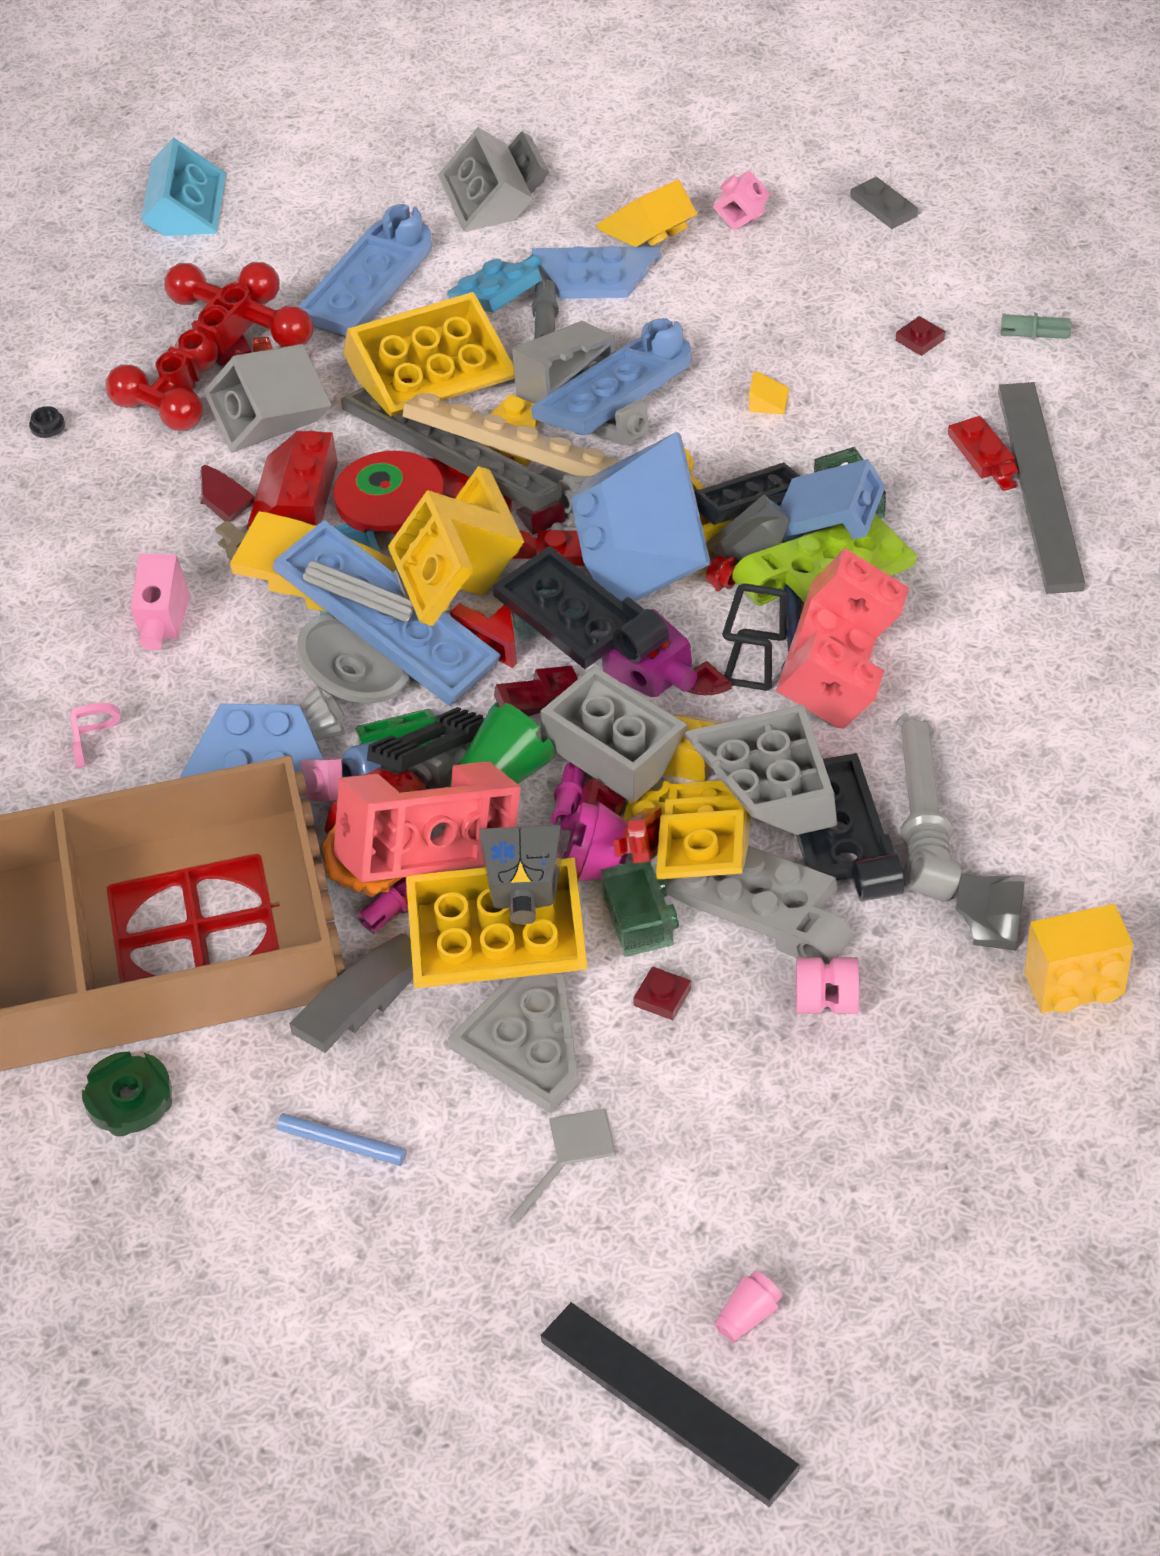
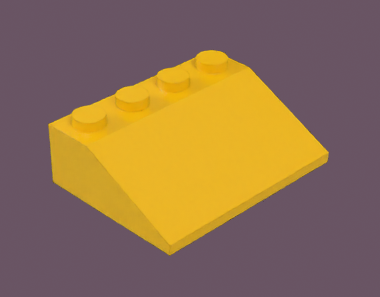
[343,292,515,417]
[406,858,588,988]

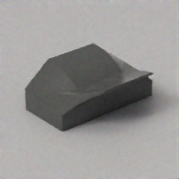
[707,495,790,564]
[956,874,1026,951]

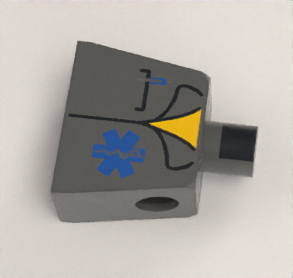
[479,825,563,925]

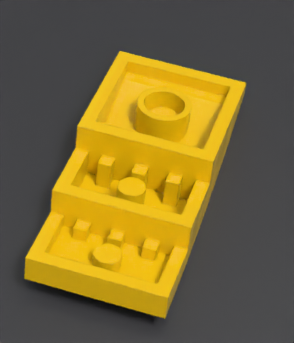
[230,511,397,612]
[656,780,751,879]

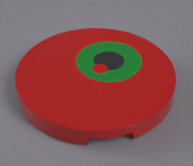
[333,450,444,535]

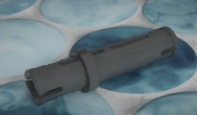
[532,279,559,339]

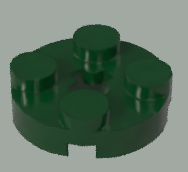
[82,1051,172,1137]

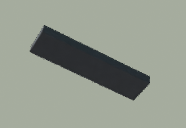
[694,463,800,525]

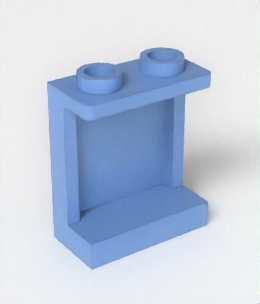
[780,459,885,543]

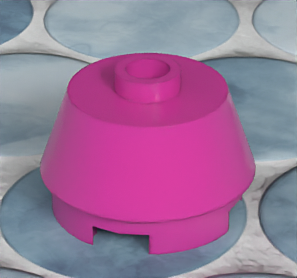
[562,802,629,882]

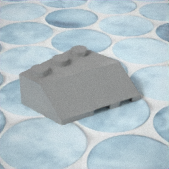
[684,704,837,835]

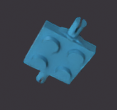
[447,254,542,313]

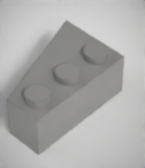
[512,320,615,403]

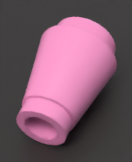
[714,1271,782,1343]

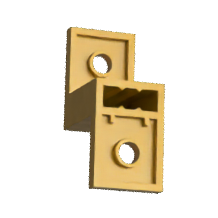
[388,466,524,626]

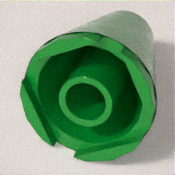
[447,702,556,787]

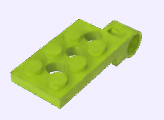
[732,514,918,606]

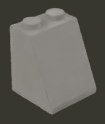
[203,344,332,453]

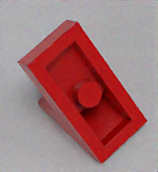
[450,603,517,668]

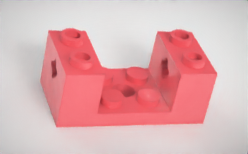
[776,548,909,729]
[333,761,520,882]

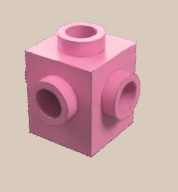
[712,170,770,229]

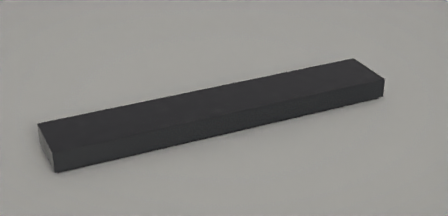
[541,1302,799,1508]

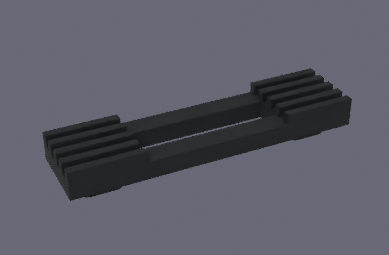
[367,707,484,774]

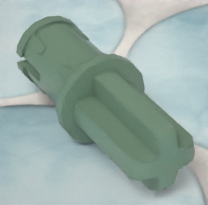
[1000,312,1072,340]

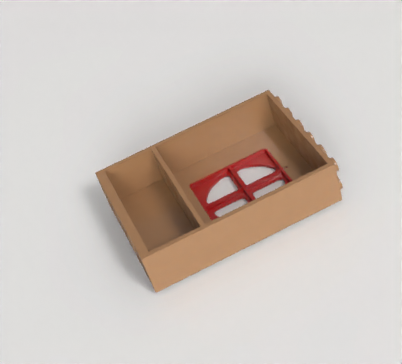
[0,755,345,1071]

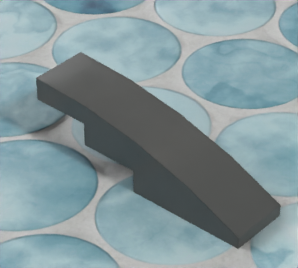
[289,933,413,1053]

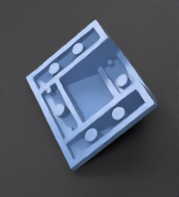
[571,432,711,602]

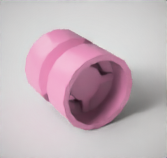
[796,957,859,1014]

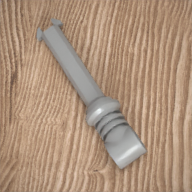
[896,712,961,902]

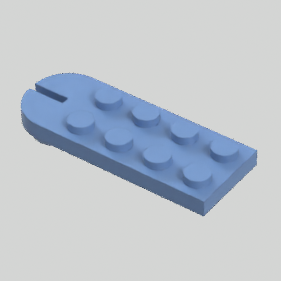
[299,203,432,336]
[531,318,692,435]

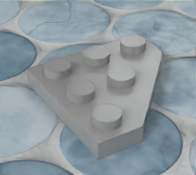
[448,973,579,1113]

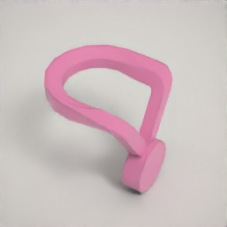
[70,703,121,768]

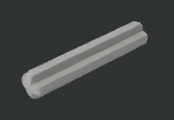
[303,561,414,622]

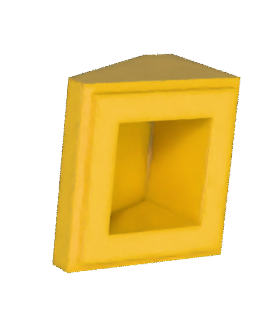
[749,371,789,415]

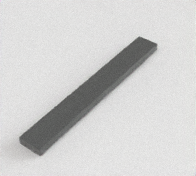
[998,382,1085,594]
[341,387,562,512]

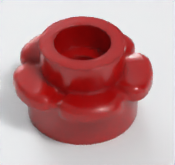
[705,555,737,591]

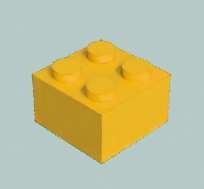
[1024,903,1133,1014]

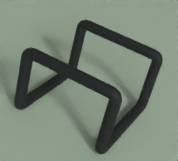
[722,583,787,691]

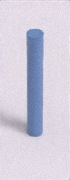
[277,1113,407,1166]

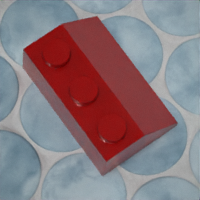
[246,431,338,531]

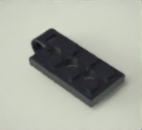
[493,546,669,669]
[796,753,904,902]

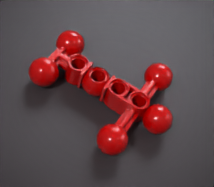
[105,262,313,431]

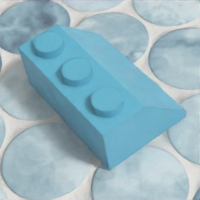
[141,137,226,236]

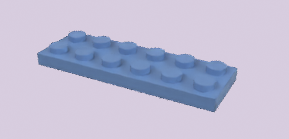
[273,520,500,707]

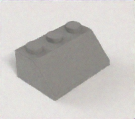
[438,127,533,232]
[541,666,687,803]

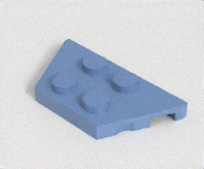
[532,246,661,299]
[180,703,323,778]

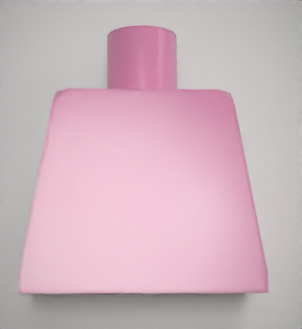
[131,553,191,650]

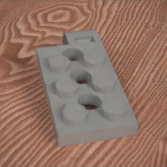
[667,845,852,964]

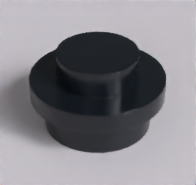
[29,406,65,438]

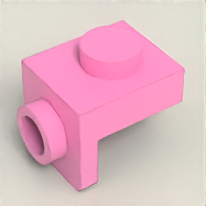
[301,758,342,801]

